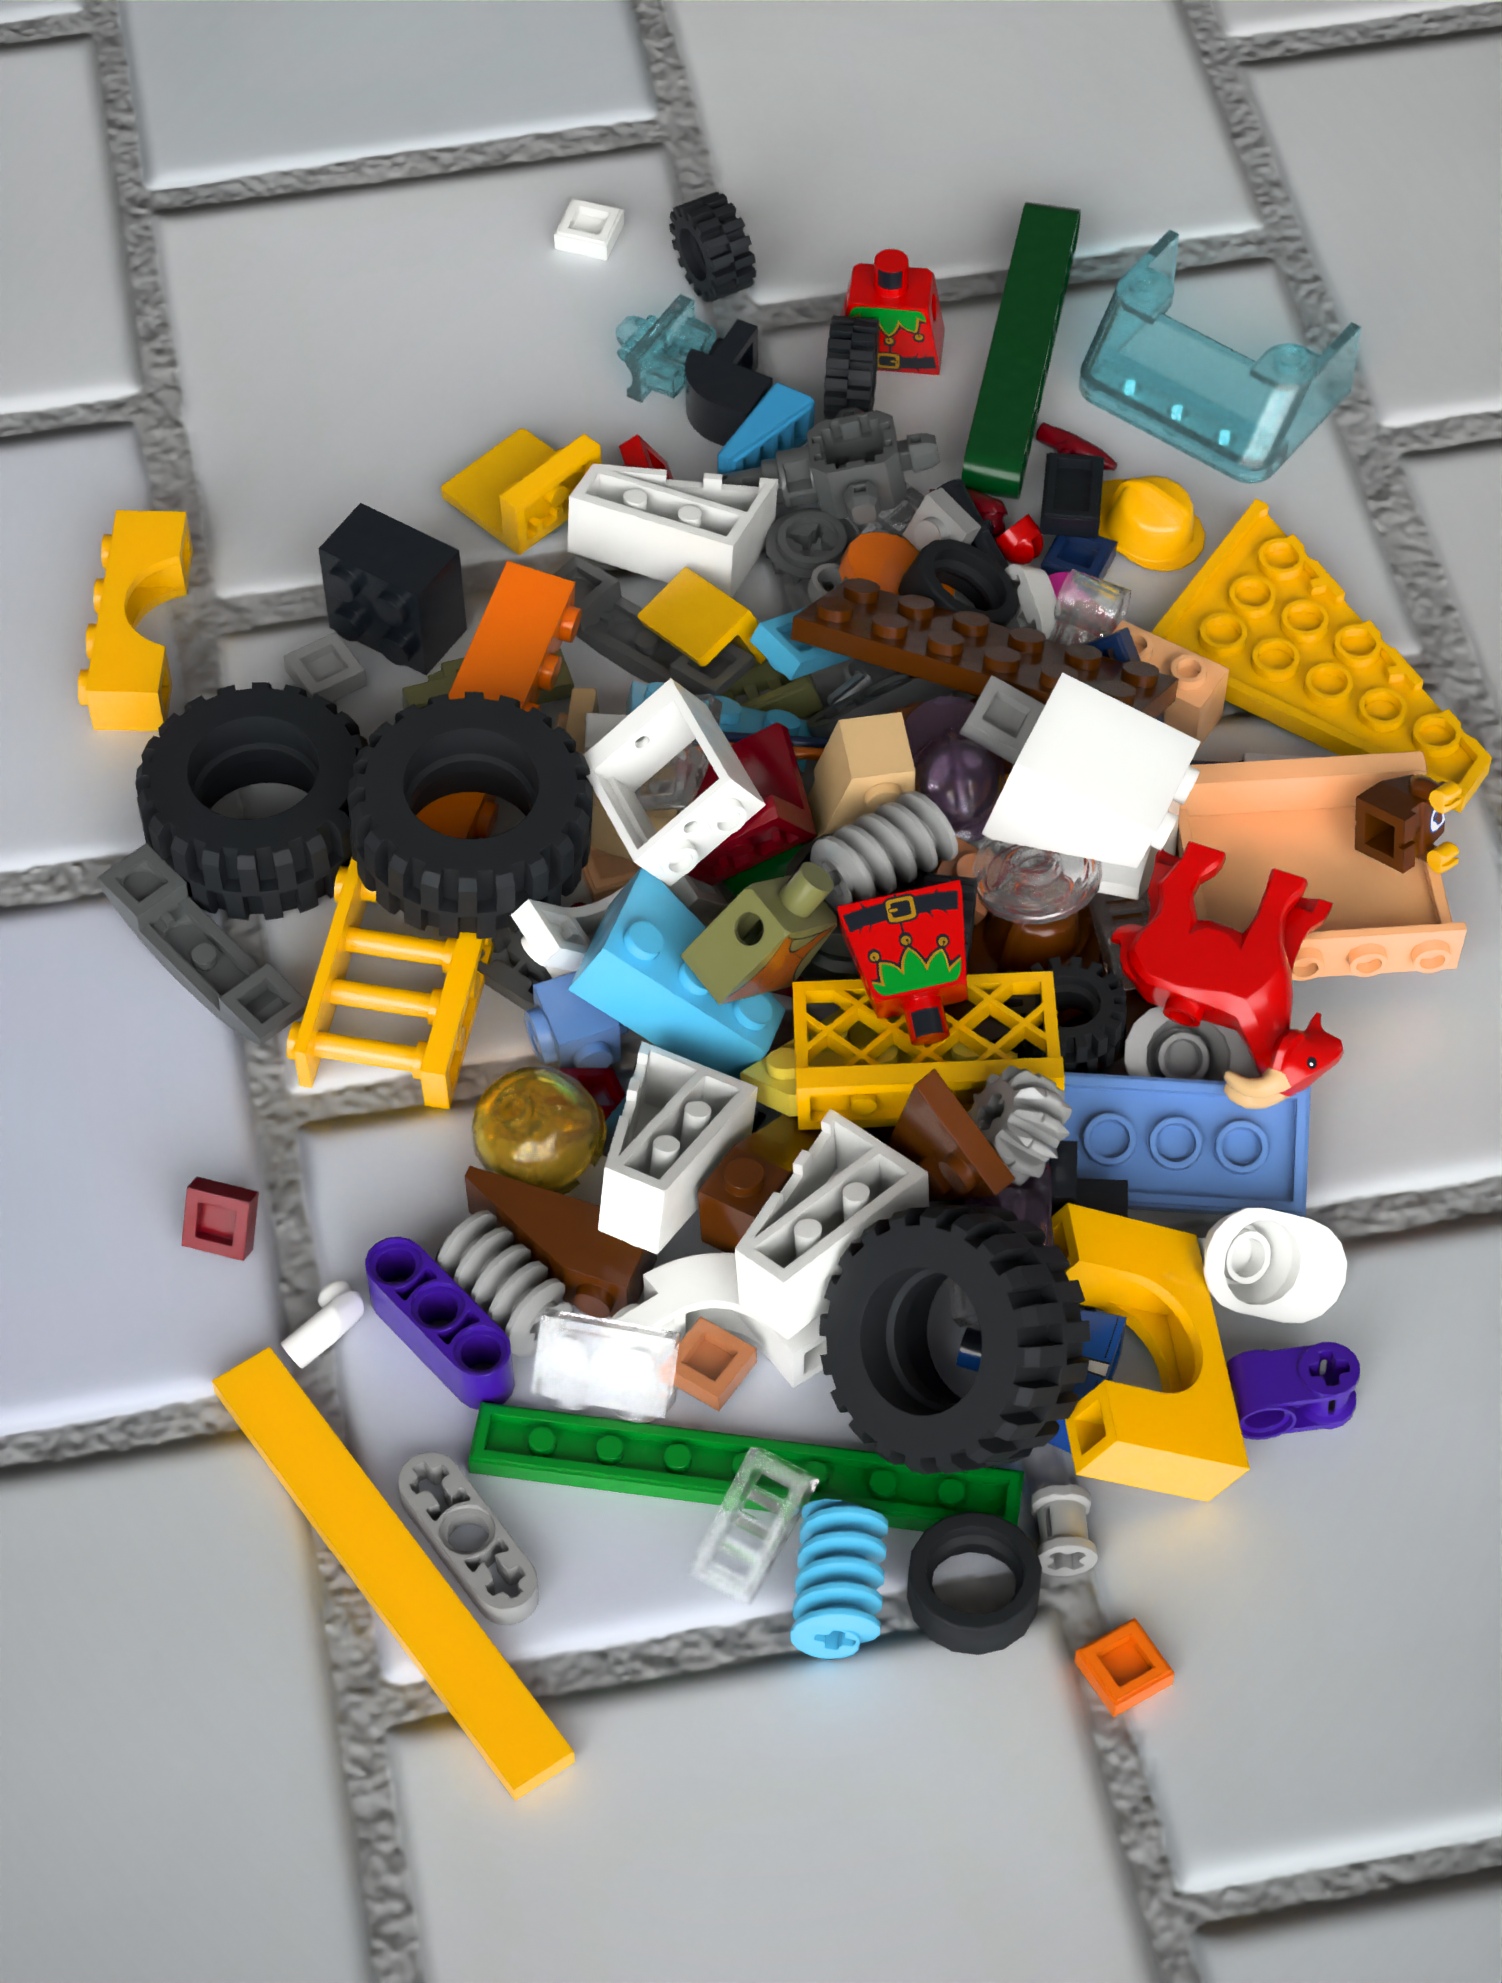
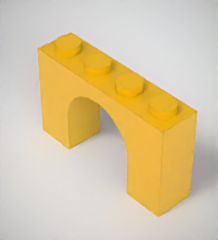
[1040,1203,1250,1502]

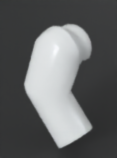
[281,1280,364,1369]

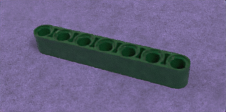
[961,202,1081,500]

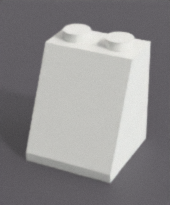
[982,672,1201,868]

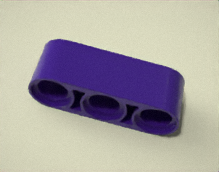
[365,1236,515,1410]

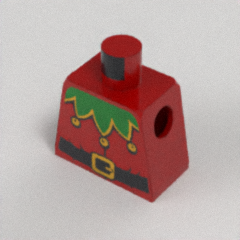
[840,249,945,375]
[837,880,968,1046]

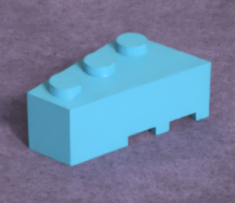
[568,867,786,1080]

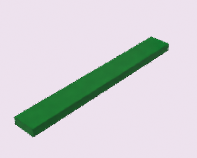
[468,1402,1024,1532]

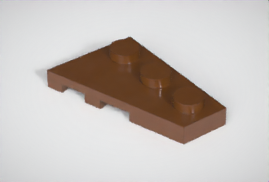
[887,1068,1015,1202]

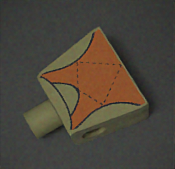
[680,862,837,1005]

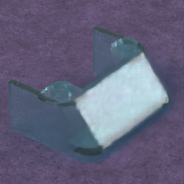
[1079,230,1361,483]

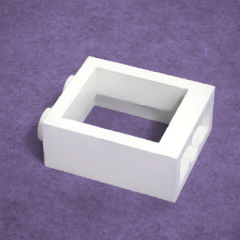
[583,678,766,887]

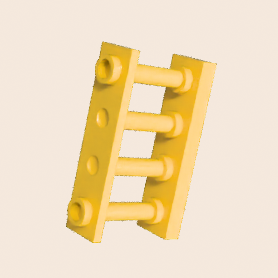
[287,857,494,1109]

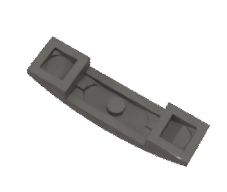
[553,555,755,698]
[97,843,308,1046]

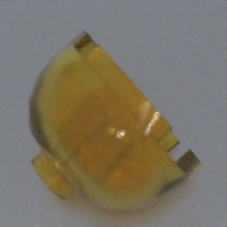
[471,1066,607,1194]

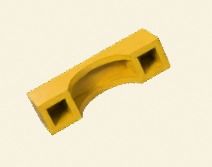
[78,510,193,731]

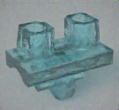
[616,294,716,403]

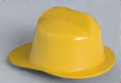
[1098,475,1205,572]

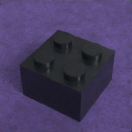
[318,503,467,676]

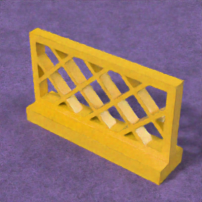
[792,971,1065,1130]

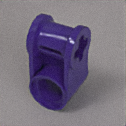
[1226,1342,1360,1440]

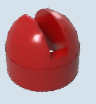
[995,514,1044,565]

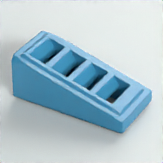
[717,382,815,474]

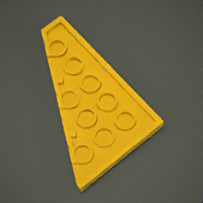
[1151,499,1492,813]

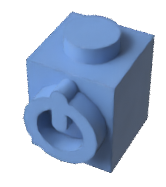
[524,971,628,1071]

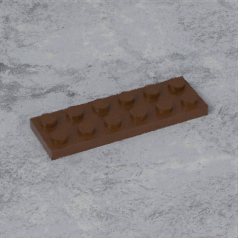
[791,578,1179,718]

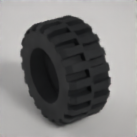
[135,682,369,920]
[348,692,593,939]
[819,1204,1091,1474]

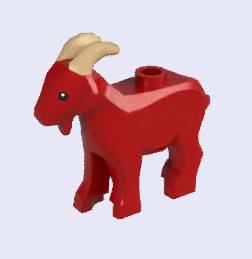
[1111,841,1344,1109]

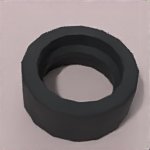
[898,539,1019,627]
[907,1511,1042,1655]

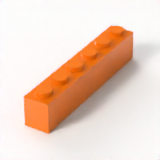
[416,561,582,839]

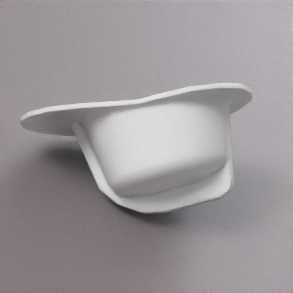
[1197,1207,1347,1323]

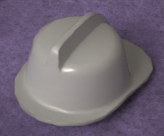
[1124,1006,1260,1081]

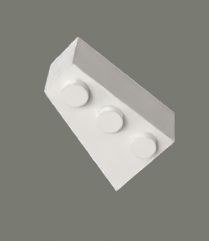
[567,463,778,598]
[598,1041,758,1255]
[735,1108,929,1340]

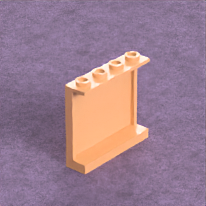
[1177,751,1467,981]

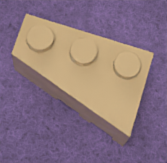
[805,712,915,845]

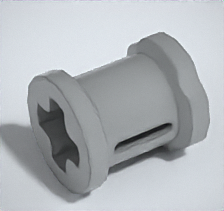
[1030,1484,1098,1577]

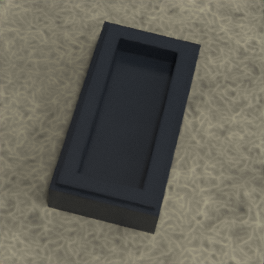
[1040,453,1104,538]

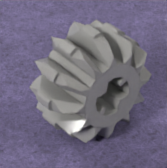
[967,1065,1072,1186]

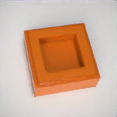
[1074,1618,1175,1717]

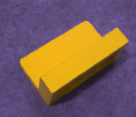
[637,567,767,667]

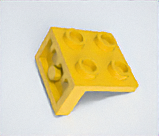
[441,428,601,556]

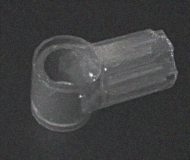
[1048,569,1131,646]

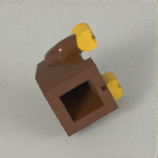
[1355,774,1462,874]

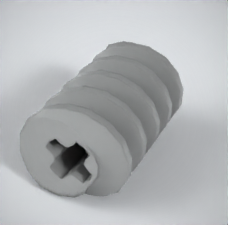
[810,791,958,911]
[435,1210,574,1357]

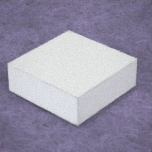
[554,198,624,260]

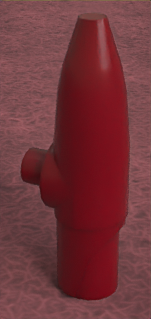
[1036,422,1117,471]

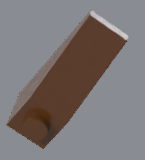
[698,1114,822,1253]
[465,1166,657,1318]

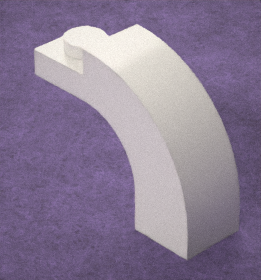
[511,875,729,979]
[602,1253,829,1388]

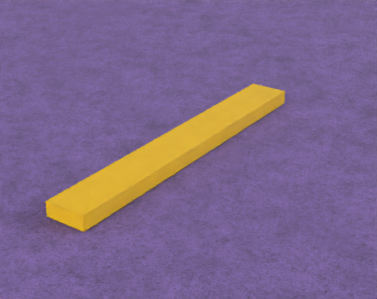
[212,1346,575,1801]

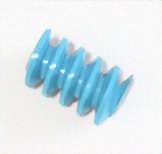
[791,1499,888,1660]

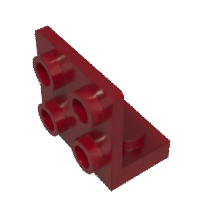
[678,723,817,886]

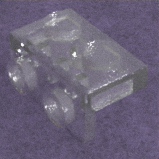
[531,1308,680,1422]

